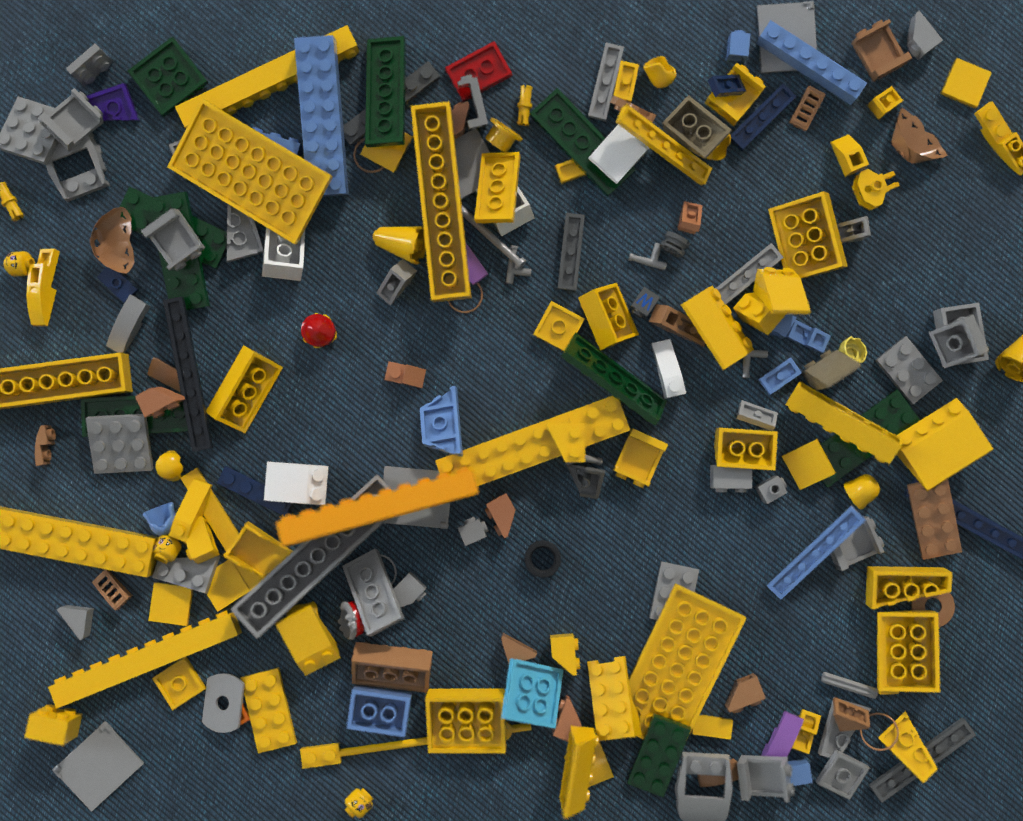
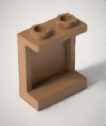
[851,19,912,82]

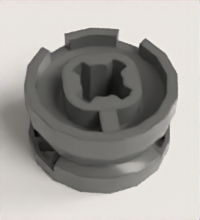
[660,231,690,258]

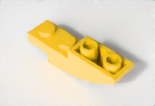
[974,101,1023,175]
[27,249,60,326]

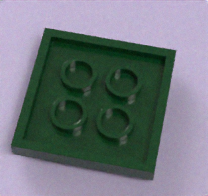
[127,36,208,117]

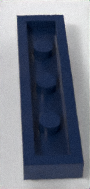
[731,83,797,151]
[217,466,293,516]

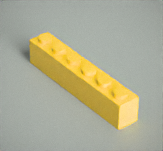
[785,381,903,464]

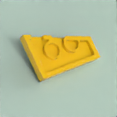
[878,711,938,783]

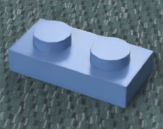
[758,357,802,395]

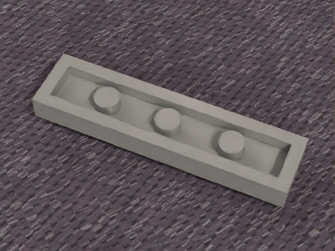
[588,43,624,122]
[716,243,784,305]

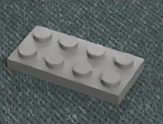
[342,549,404,637]

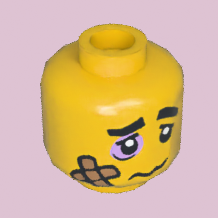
[3,251,35,277]
[153,534,182,564]
[344,788,373,818]

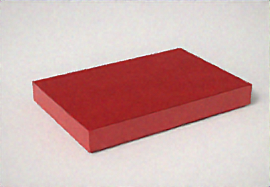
[445,41,513,102]

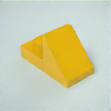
[867,86,903,120]

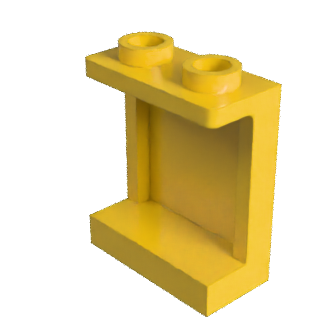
[705,63,766,126]
[612,429,668,488]

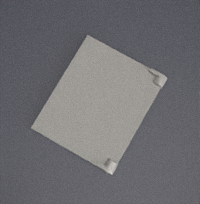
[757,1,817,73]
[455,129,490,200]
[383,466,450,529]
[52,721,144,812]

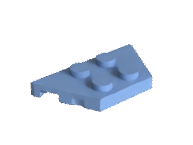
[420,386,463,456]

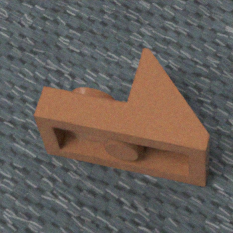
[677,201,702,234]
[385,361,426,388]

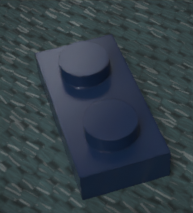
[708,74,746,97]

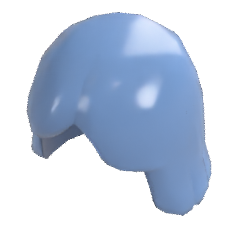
[143,502,176,536]

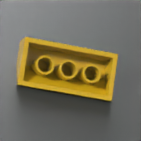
[681,285,754,370]
[206,345,283,433]
[559,726,599,818]

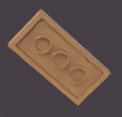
[907,479,962,560]

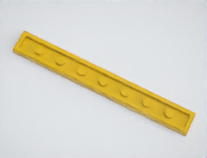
[180,468,263,591]

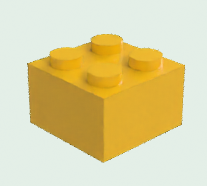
[24,704,83,746]

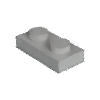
[736,400,778,431]

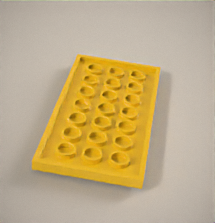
[167,99,333,244]
[629,583,747,739]

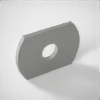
[202,673,245,733]

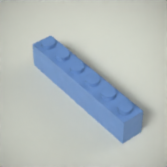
[756,20,867,105]

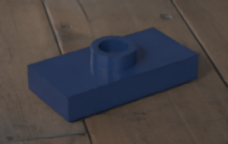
[97,267,139,303]

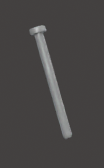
[462,206,527,270]

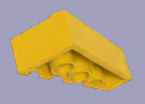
[865,566,952,610]

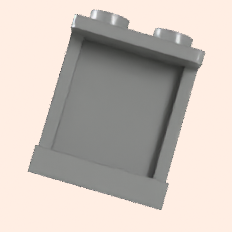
[457,75,488,130]
[38,89,103,152]
[141,209,205,271]
[830,516,884,571]
[737,755,794,802]

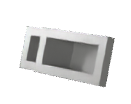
[106,295,151,353]

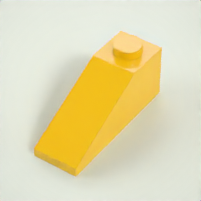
[169,478,212,542]

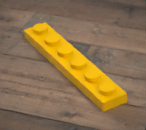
[615,104,712,185]

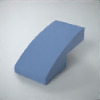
[786,320,831,353]

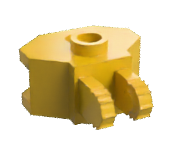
[852,169,900,211]

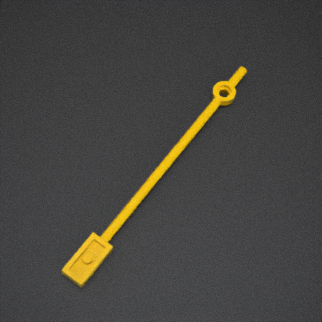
[300,721,532,769]

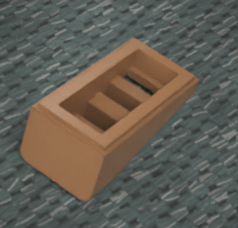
[789,86,826,131]
[92,569,133,611]

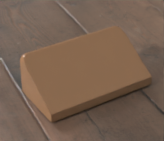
[147,357,181,392]

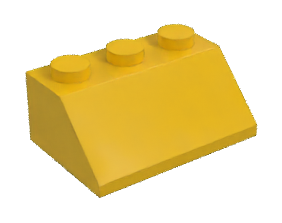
[578,283,639,350]
[714,428,778,470]

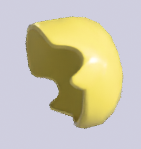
[838,336,867,364]

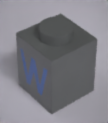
[630,287,660,318]

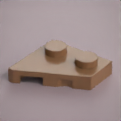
[610,95,656,122]

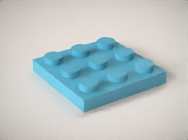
[501,659,563,729]

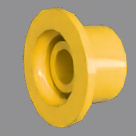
[485,117,523,152]

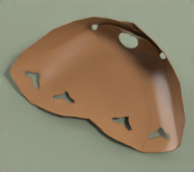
[891,108,947,164]
[90,207,135,274]

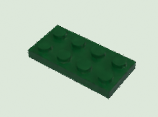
[627,713,691,797]

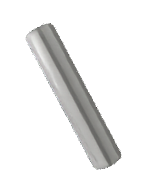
[821,672,878,699]

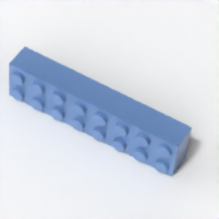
[294,35,349,197]

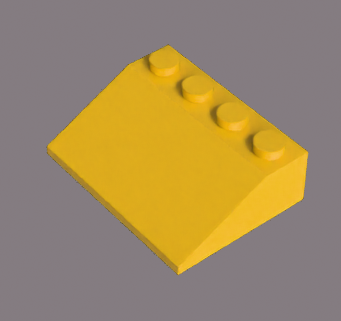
[768,191,848,279]
[896,398,993,492]
[877,610,940,692]
[425,688,506,753]

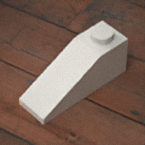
[652,339,686,399]

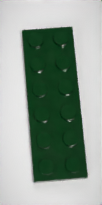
[365,36,406,148]
[530,88,636,197]
[120,187,227,270]
[148,192,210,310]
[561,332,667,426]
[820,389,920,487]
[81,393,188,437]

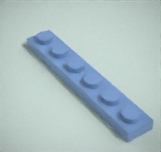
[767,505,866,600]

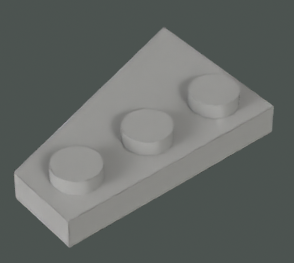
[227,204,264,263]
[152,556,220,594]
[818,697,871,758]

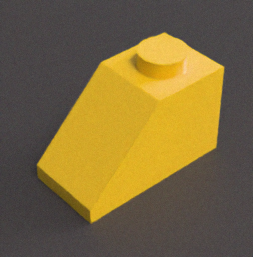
[186,516,220,564]

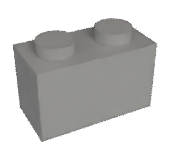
[710,465,752,492]

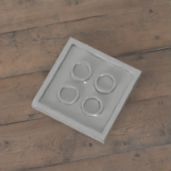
[0,97,58,165]
[86,414,154,474]

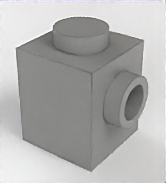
[754,476,788,504]
[458,517,489,546]

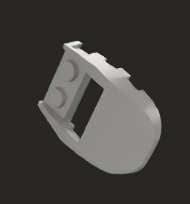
[46,133,110,202]
[675,752,733,821]

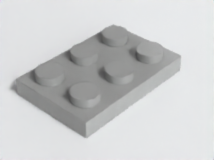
[875,336,943,405]
[649,561,699,620]

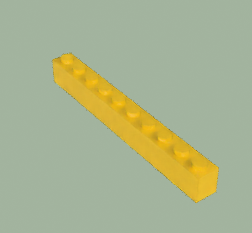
[175,25,360,128]
[48,610,242,709]

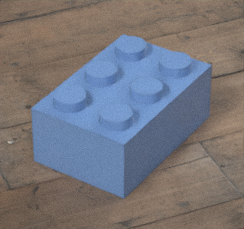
[347,685,412,737]

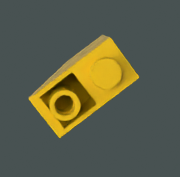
[830,135,869,177]
[550,633,580,676]

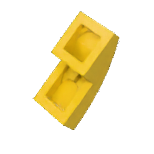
[791,709,821,754]

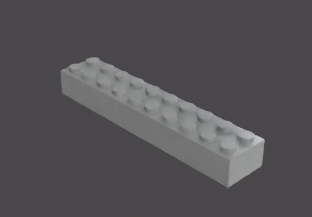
[230,474,393,638]

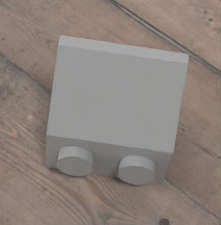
[929,314,989,368]

